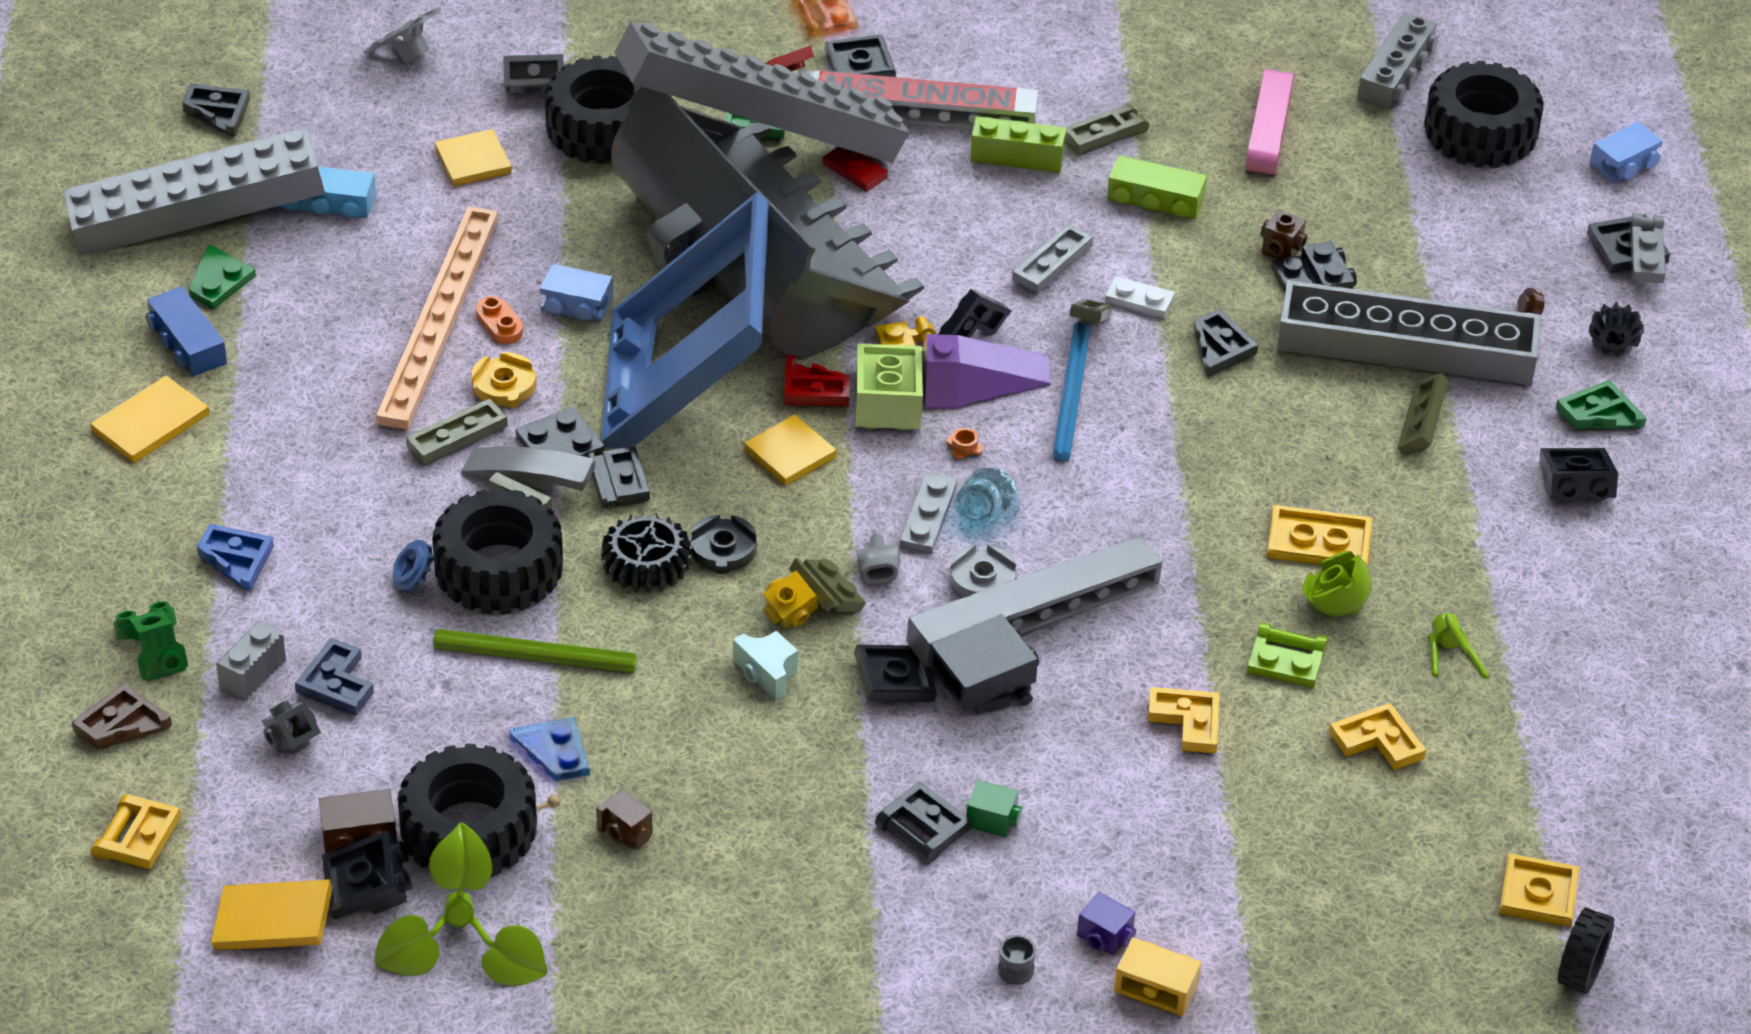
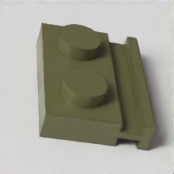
[789,558,866,613]

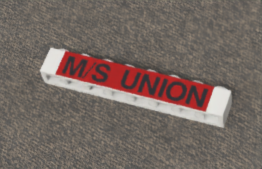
[798,69,1038,129]

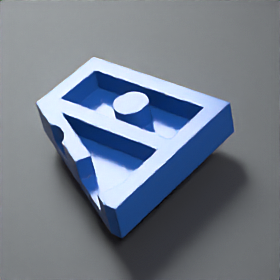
[197,523,274,591]

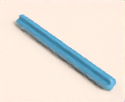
[1052,322,1090,462]

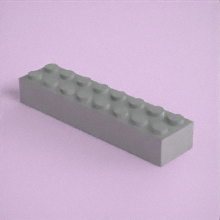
[63,127,325,256]
[1277,280,1541,386]

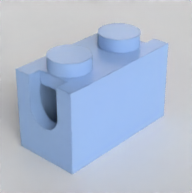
[1590,121,1663,184]
[540,264,613,322]

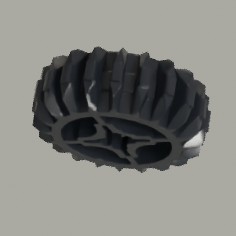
[600,512,692,593]

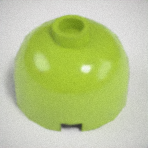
[1302,551,1372,617]

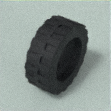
[1557,907,1615,994]

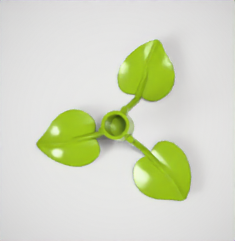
[374,823,548,986]

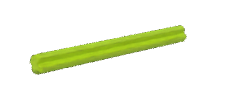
[433,629,637,673]

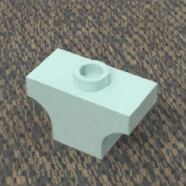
[733,631,798,701]

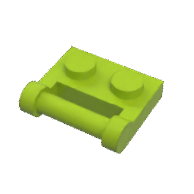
[1247,622,1328,688]

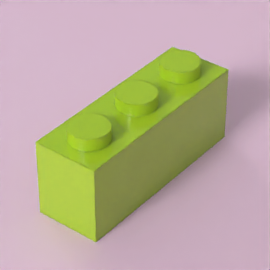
[970,116,1066,173]
[1107,155,1207,219]

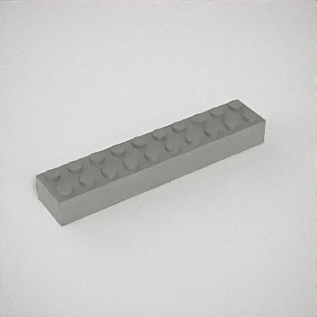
[614,21,909,163]

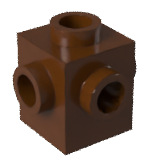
[1260,210,1308,259]

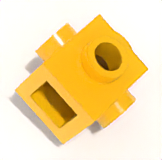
[763,570,819,630]

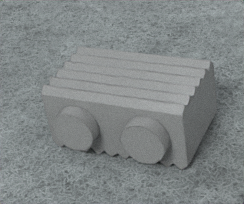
[215,620,286,701]

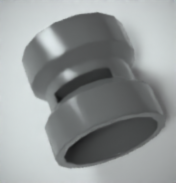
[998,935,1036,985]

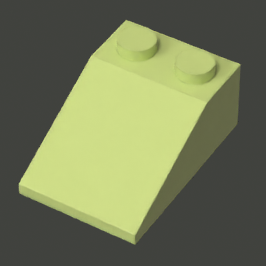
[855,343,923,431]

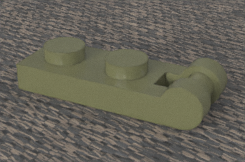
[1065,104,1150,154]

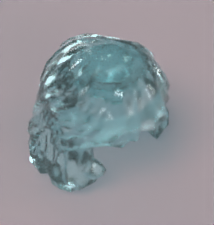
[954,467,1021,527]

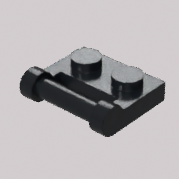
[875,781,971,865]

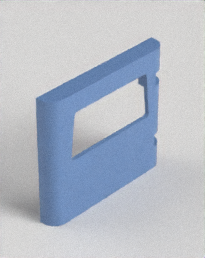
[601,192,769,448]

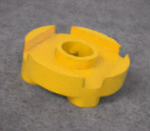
[472,352,537,408]

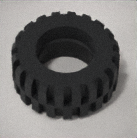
[545,56,642,164]
[1424,61,1544,168]
[432,488,563,614]
[398,744,537,877]

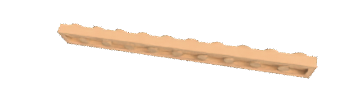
[376,206,498,430]

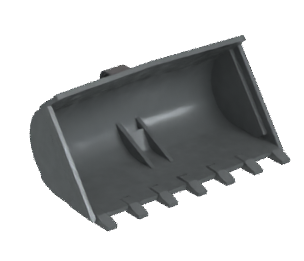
[611,87,925,360]

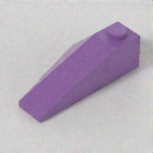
[922,334,1051,410]

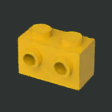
[1114,937,1202,1017]

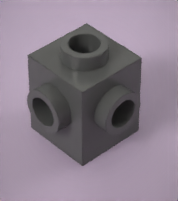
[261,700,321,754]

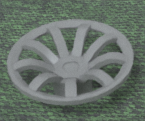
[363,7,442,64]

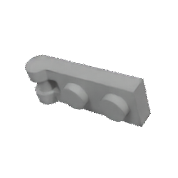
[1630,213,1666,284]

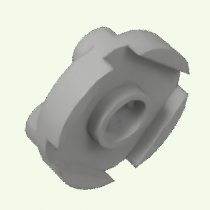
[949,545,1017,598]

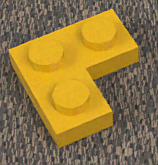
[1148,687,1220,754]
[1329,703,1426,770]

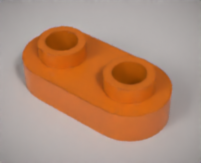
[476,296,523,344]

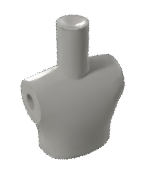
[856,534,901,585]

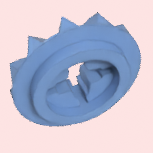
[393,540,434,593]

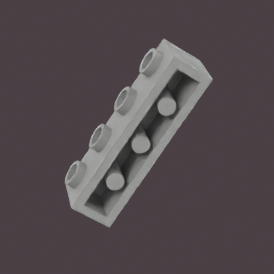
[1357,12,1439,110]

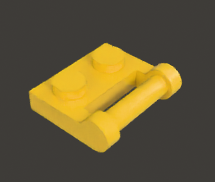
[90,794,181,870]

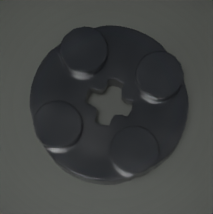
[690,515,757,574]

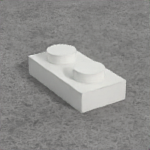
[1105,276,1175,319]

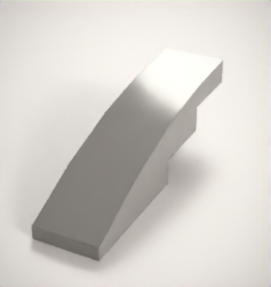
[461,446,595,492]

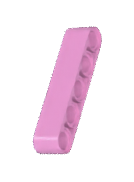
[1245,69,1294,175]

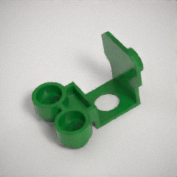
[113,601,189,682]

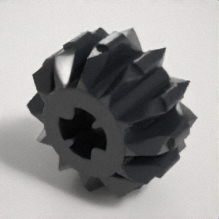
[1589,301,1644,357]

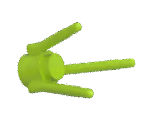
[1428,613,1489,678]

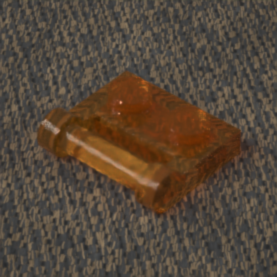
[790,0,858,37]

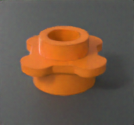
[946,428,983,459]

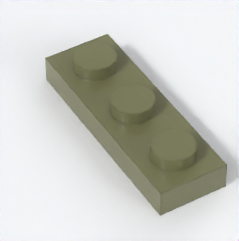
[1397,372,1449,455]
[406,398,508,465]

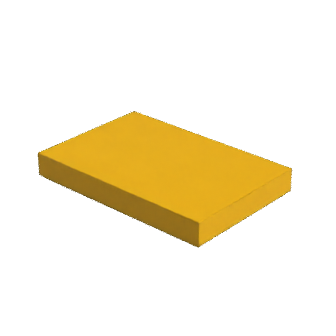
[90,376,210,463]
[1267,505,1373,567]
[211,879,333,950]

